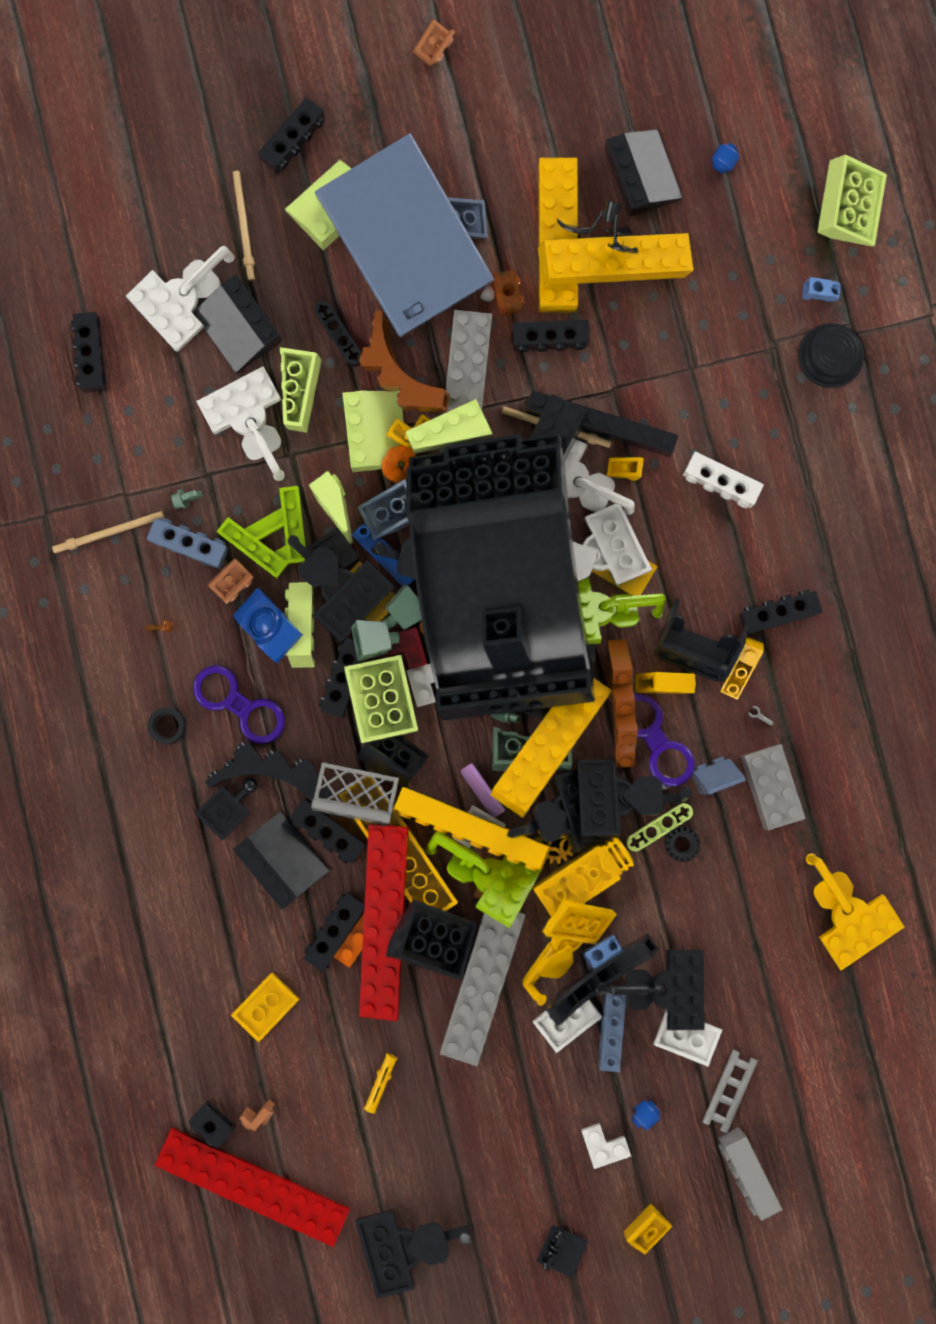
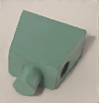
[382,584,422,630]
[351,620,399,662]

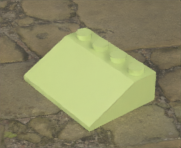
[818,154,887,246]
[285,160,351,250]
[343,391,404,472]
[309,471,353,544]
[344,655,418,743]

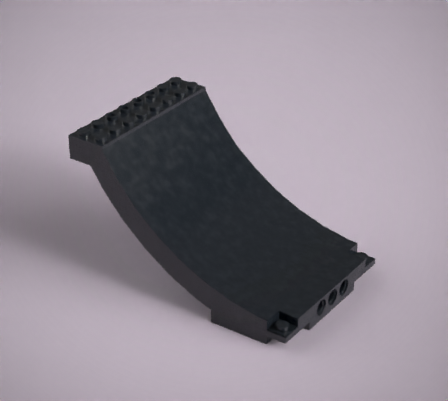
[406,433,595,721]

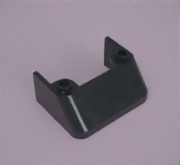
[654,598,749,682]

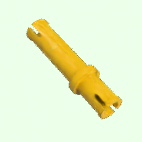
[364,1053,397,1114]

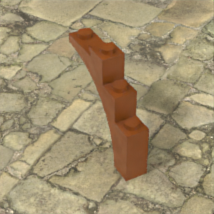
[360,311,450,413]
[607,639,638,768]

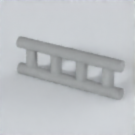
[702,1049,758,1133]

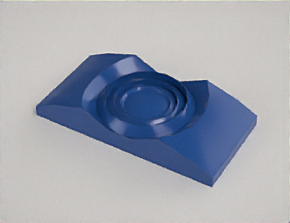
[233,587,303,663]

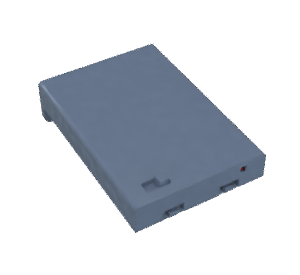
[315,133,495,338]

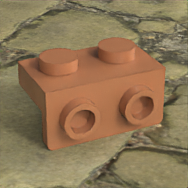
[412,19,455,66]
[208,558,253,604]
[240,1099,275,1131]

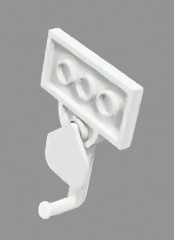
[126,246,234,352]
[196,366,284,481]
[565,440,635,515]
[573,504,652,587]

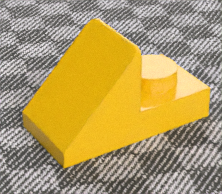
[607,457,644,481]

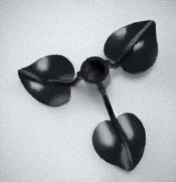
[557,200,639,254]

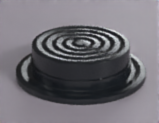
[798,323,864,388]

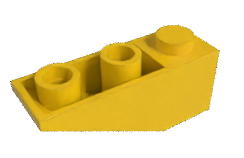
[720,636,764,700]

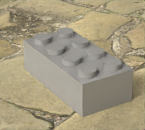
[740,744,805,830]
[718,1127,782,1221]

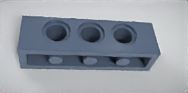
[146,518,229,570]
[598,994,626,1072]

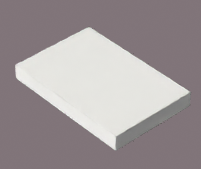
[532,1000,602,1053]
[653,1010,722,1067]

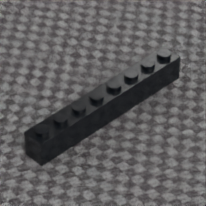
[526,390,678,457]

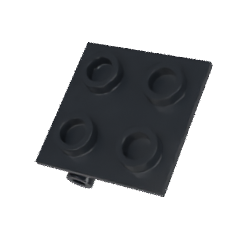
[536,1225,588,1278]

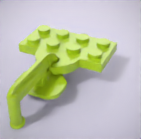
[578,577,666,644]
[425,832,542,928]

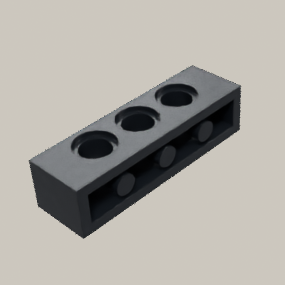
[258,97,325,174]
[71,312,107,393]
[512,319,590,353]
[739,589,823,635]
[318,638,363,719]
[289,798,367,864]
[303,892,365,972]

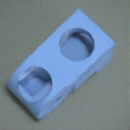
[802,277,841,302]
[581,934,621,968]

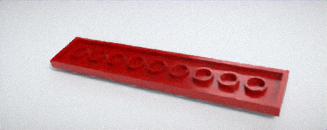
[359,823,409,1021]
[154,1127,350,1247]

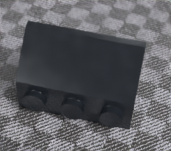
[356,735,429,790]

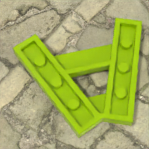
[217,486,306,579]

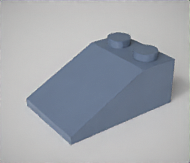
[448,197,488,240]
[358,479,410,541]
[692,756,746,795]

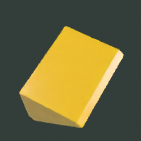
[623,1204,673,1254]

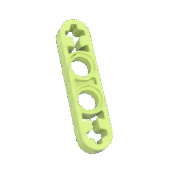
[626,803,693,851]

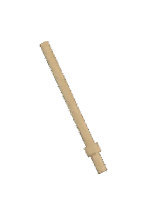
[233,171,255,281]
[502,406,611,448]
[52,511,164,554]

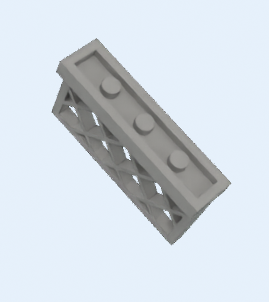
[311,762,399,825]

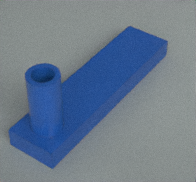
[352,522,416,586]

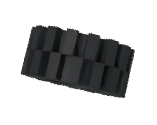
[664,827,701,862]

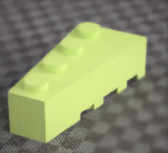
[280,347,321,433]
[406,399,493,454]
[285,582,315,668]

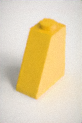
[635,672,696,694]

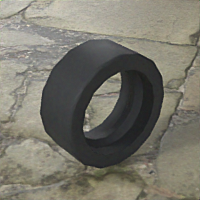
[148,708,186,744]

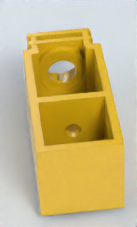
[532,837,634,917]

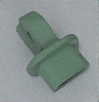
[171,489,203,509]
[491,712,522,724]

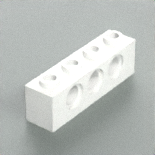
[682,452,764,508]

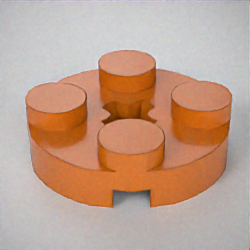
[381,446,417,484]

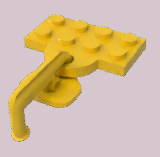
[806,854,905,970]
[522,900,617,1006]

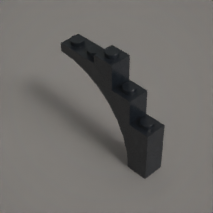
[205,741,333,802]
[546,934,659,1026]

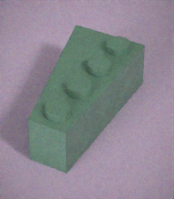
[492,727,572,772]

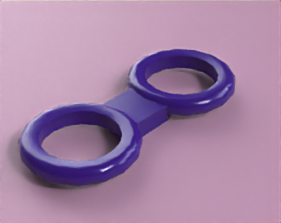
[193,665,285,744]
[634,693,695,786]

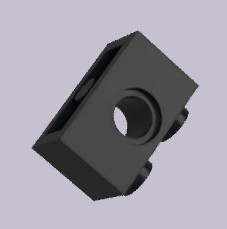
[189,1100,236,1149]

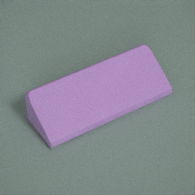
[460,764,505,817]

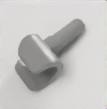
[748,706,773,726]

